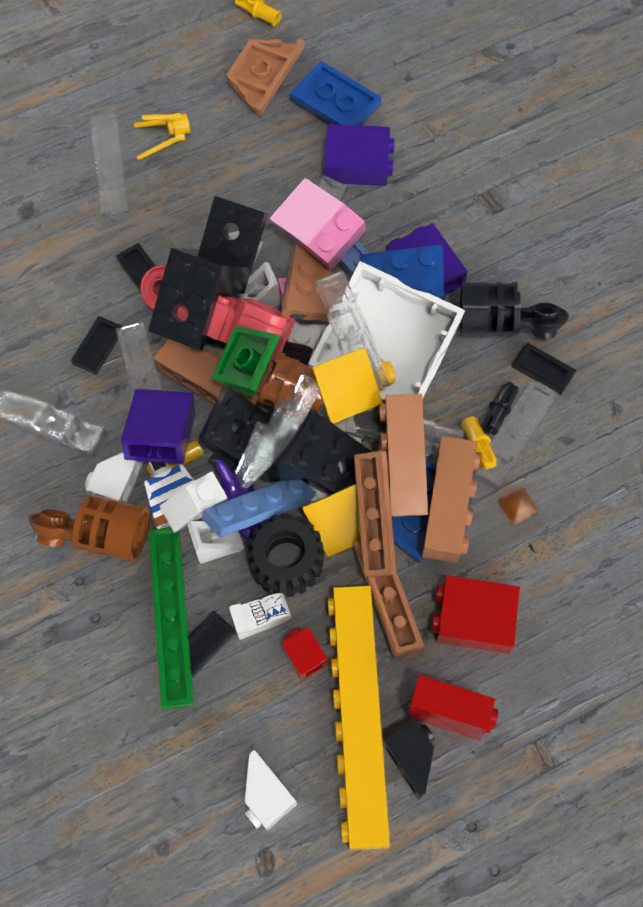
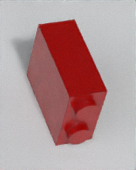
[432,575,520,654]
[406,675,499,741]

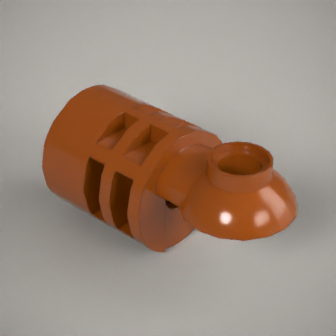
[217,348,323,414]
[28,494,150,563]

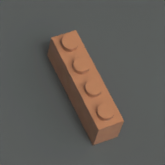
[153,339,266,409]
[379,394,428,518]
[422,436,481,564]

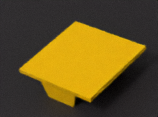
[312,347,383,424]
[302,484,361,557]

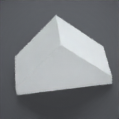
[231,262,280,308]
[187,521,244,564]

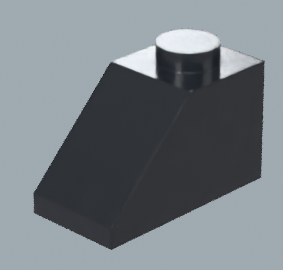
[382,719,435,800]

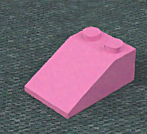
[269,178,366,270]

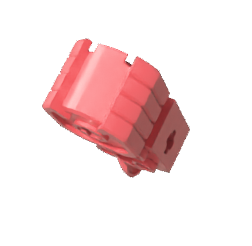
[140,265,296,361]

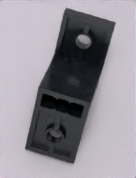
[148,196,268,350]
[198,386,372,495]

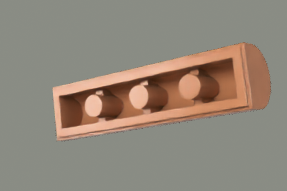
[354,450,397,577]
[353,540,425,659]

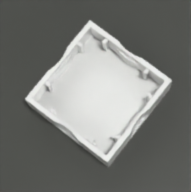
[308,261,465,403]

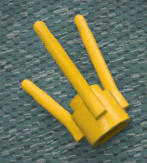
[134,113,190,160]

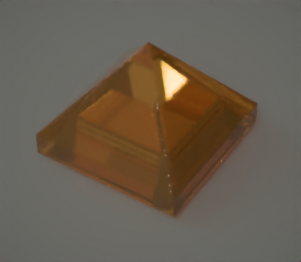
[498,487,539,526]

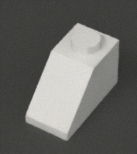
[85,453,145,502]
[160,472,227,533]
[245,750,297,831]

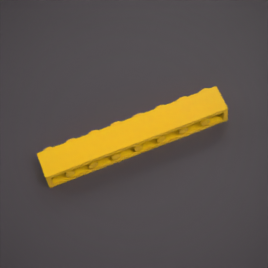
[328,586,390,851]

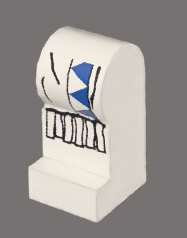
[229,593,292,640]

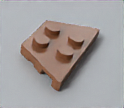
[226,39,305,117]
[281,243,343,322]

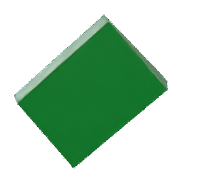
[211,325,280,398]

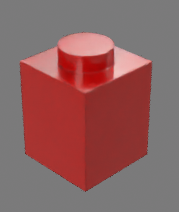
[281,627,328,681]

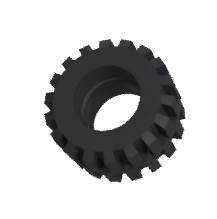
[247,514,324,597]

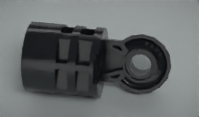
[460,282,569,339]

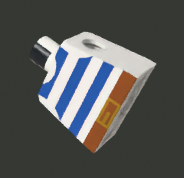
[144,462,194,529]

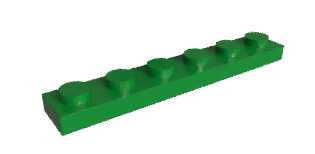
[149,527,195,710]

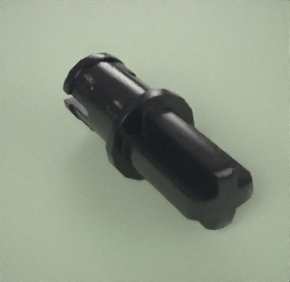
[481,382,519,435]

